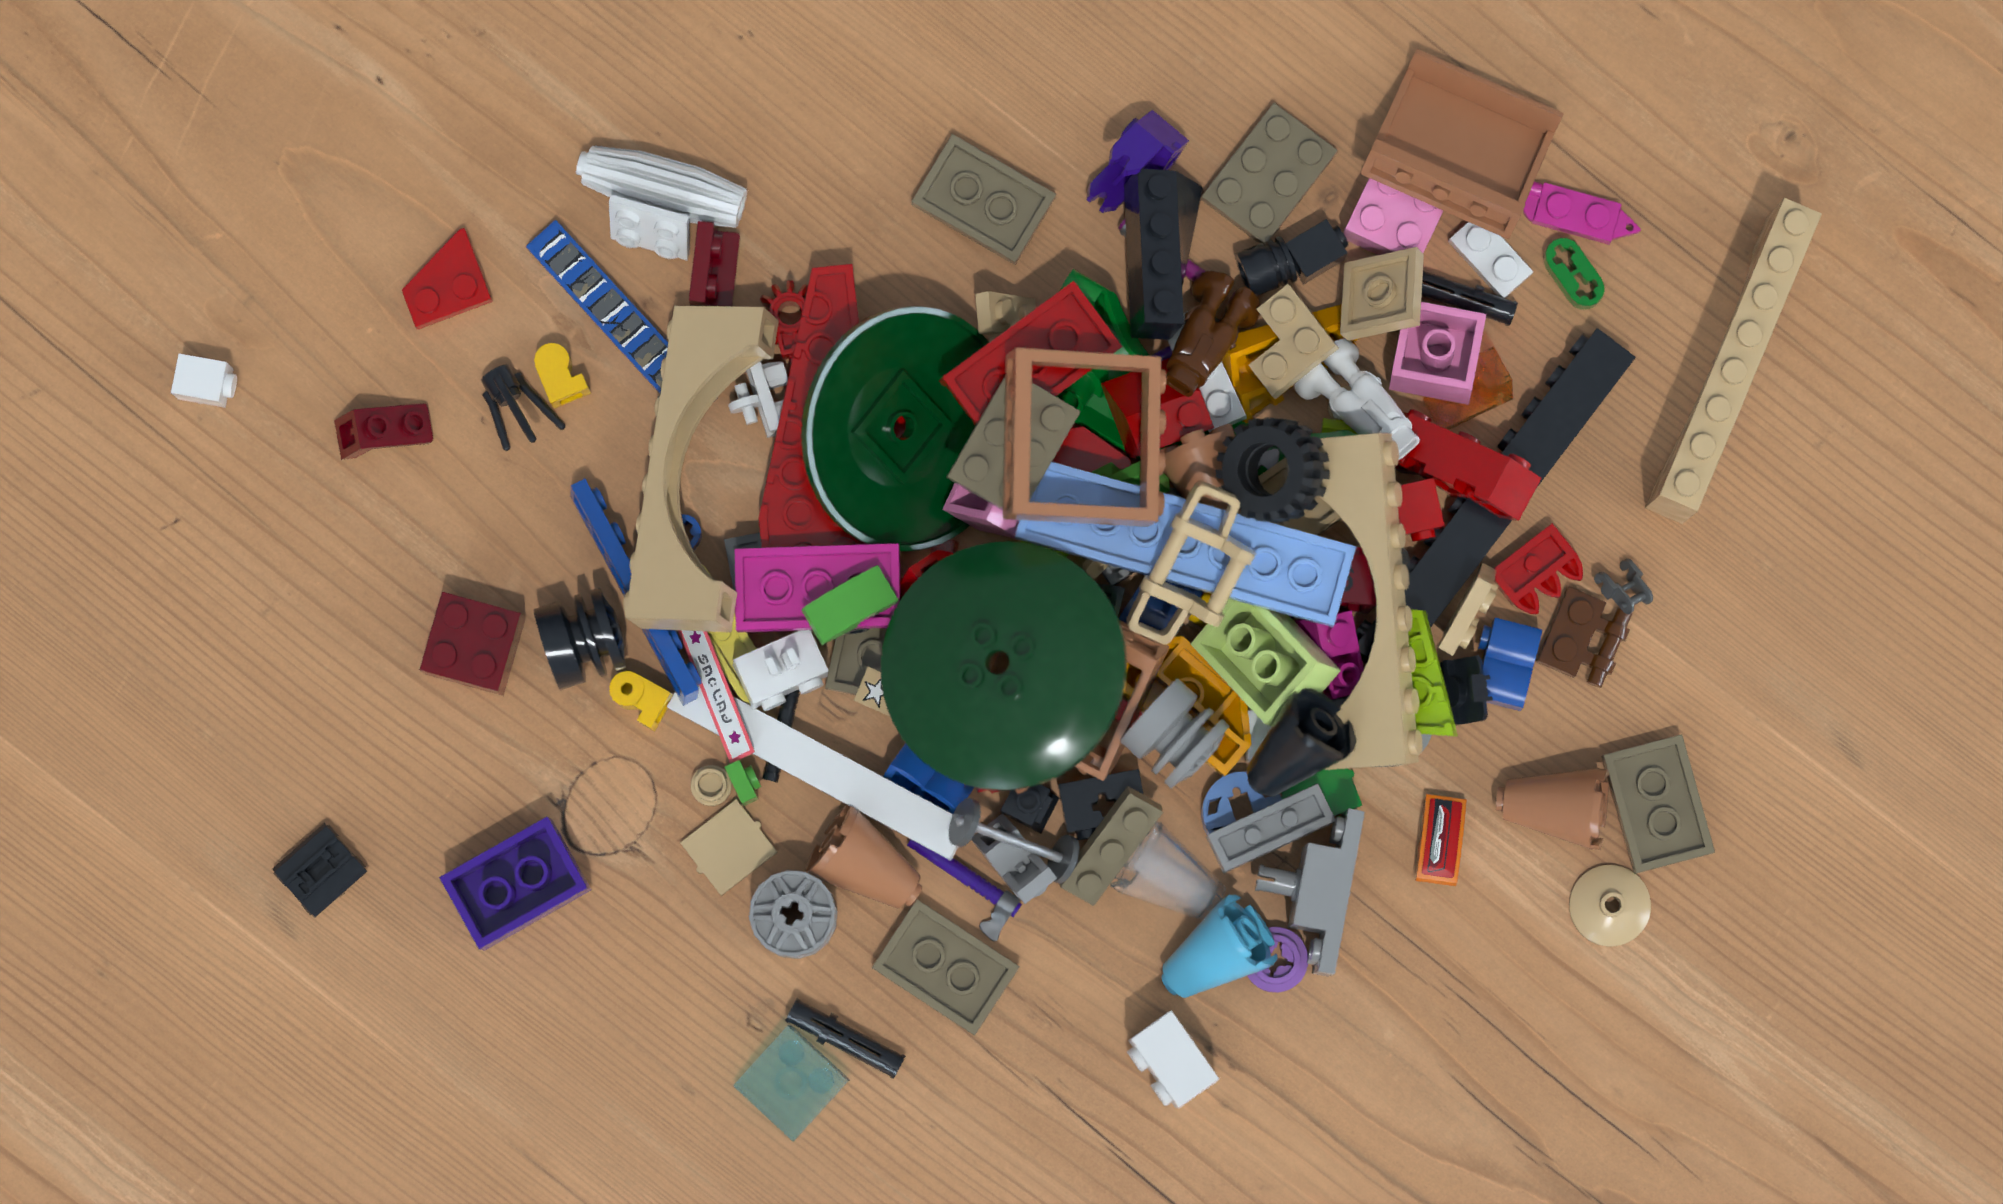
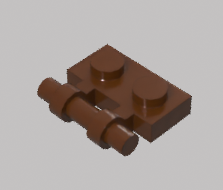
[1536,587,1632,688]

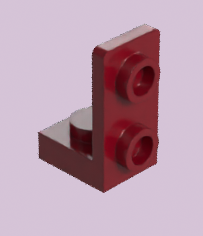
[334,403,433,460]

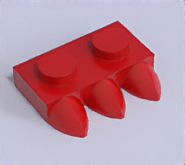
[1494,523,1583,615]

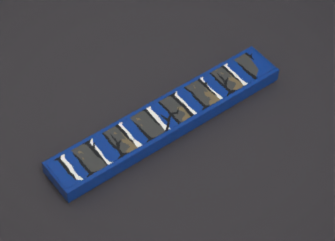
[526,220,718,399]

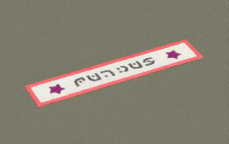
[678,630,755,764]

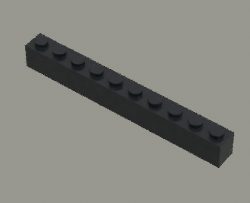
[1356,328,1636,664]

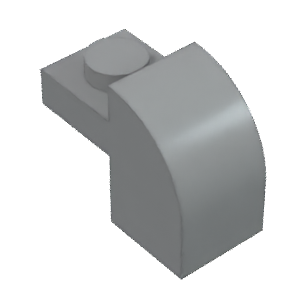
[971,813,1057,904]

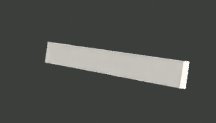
[667,685,958,861]

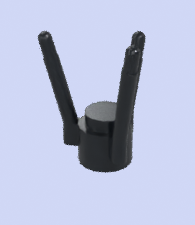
[481,364,566,451]

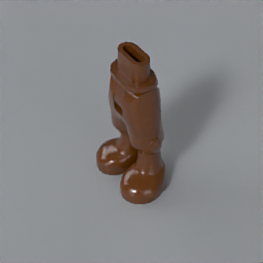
[1166,271,1261,397]

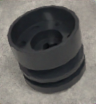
[533,587,627,690]

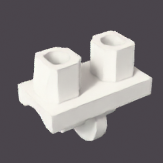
[728,361,788,438]

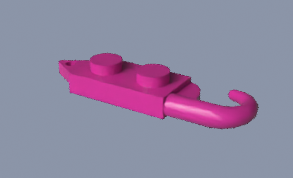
[1523,181,1641,245]

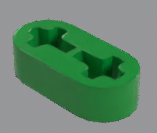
[1543,238,1605,310]

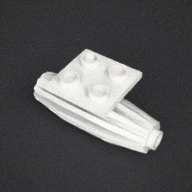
[576,146,747,260]

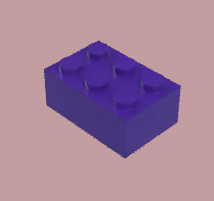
[439,816,591,951]

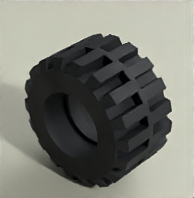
[1216,417,1330,522]

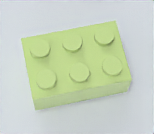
[1191,599,1341,726]

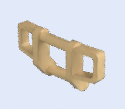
[1126,480,1256,644]

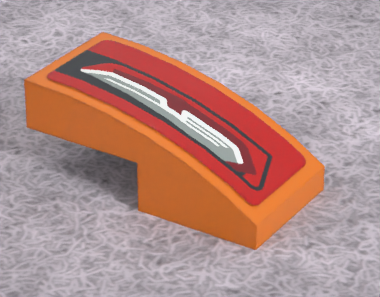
[1415,794,1467,886]

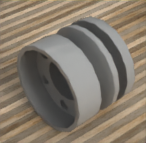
[1120,678,1229,789]
[749,870,838,959]

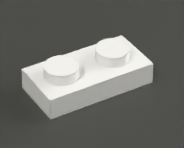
[1448,222,1533,299]

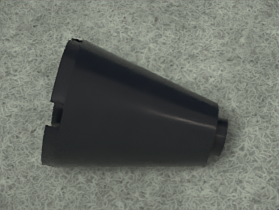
[1246,688,1357,796]

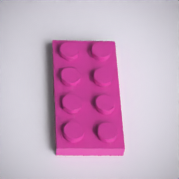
[735,544,901,632]

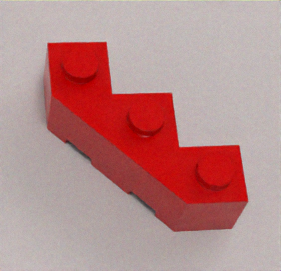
[1394,409,1542,521]

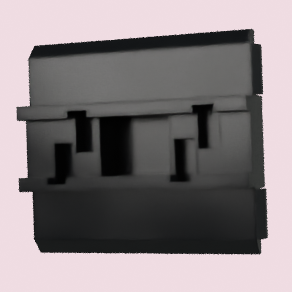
[1439,655,1493,726]
[272,823,368,918]

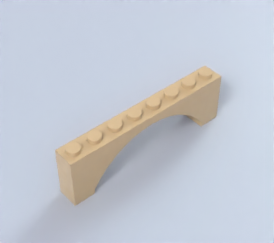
[1645,198,1822,524]
[623,306,779,632]
[1286,433,1423,770]

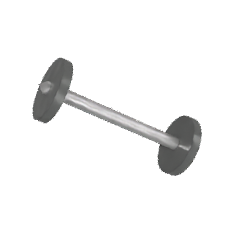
[949,798,1079,884]

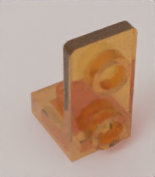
[1423,346,1513,430]

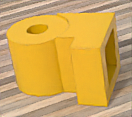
[534,343,591,409]
[609,671,673,732]

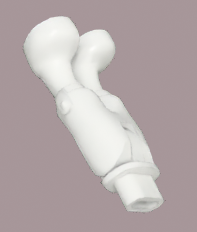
[1294,338,1420,460]

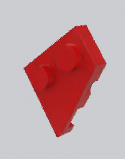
[402,228,493,330]

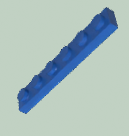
[570,479,702,706]

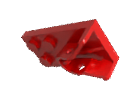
[939,281,1122,426]

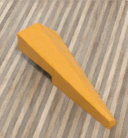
[1222,304,1358,423]

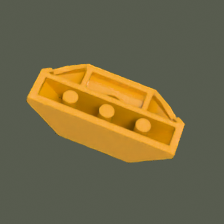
[1123,636,1252,777]

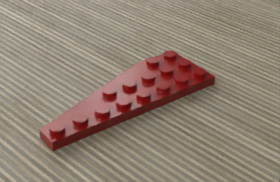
[758,264,868,548]

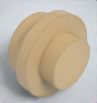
[691,765,732,806]

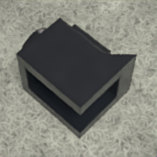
[1001,784,1060,834]

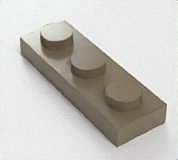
[1060,786,1163,906]

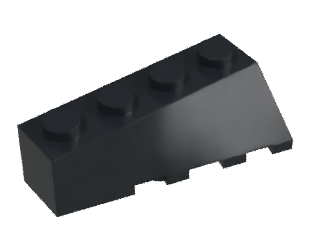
[1124,169,1203,340]

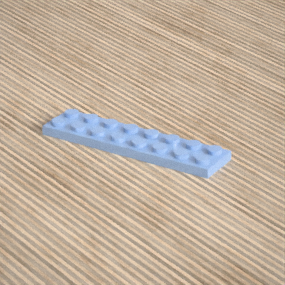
[1015,462,1356,627]

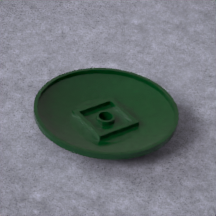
[801,306,989,551]
[881,541,1127,790]

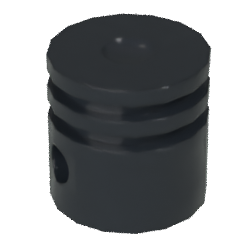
[1235,236,1297,296]

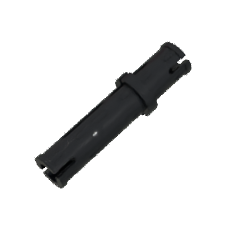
[1422,271,1518,326]
[785,998,906,1079]

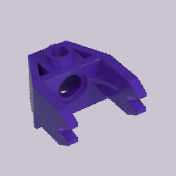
[1087,110,1189,213]

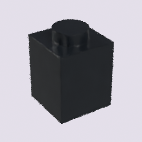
[1286,219,1349,285]

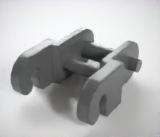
[1594,559,1653,614]

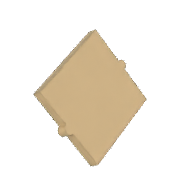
[680,799,778,896]

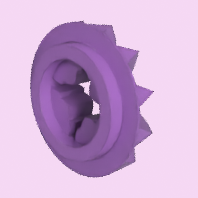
[1248,927,1308,992]

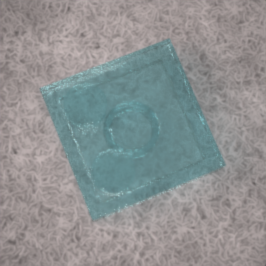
[733,1024,850,1142]

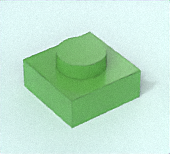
[725,760,761,806]

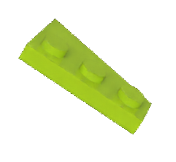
[1408,610,1458,736]

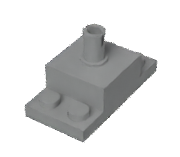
[1255,808,1365,977]

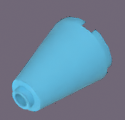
[1161,895,1277,998]

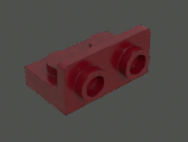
[689,221,740,307]

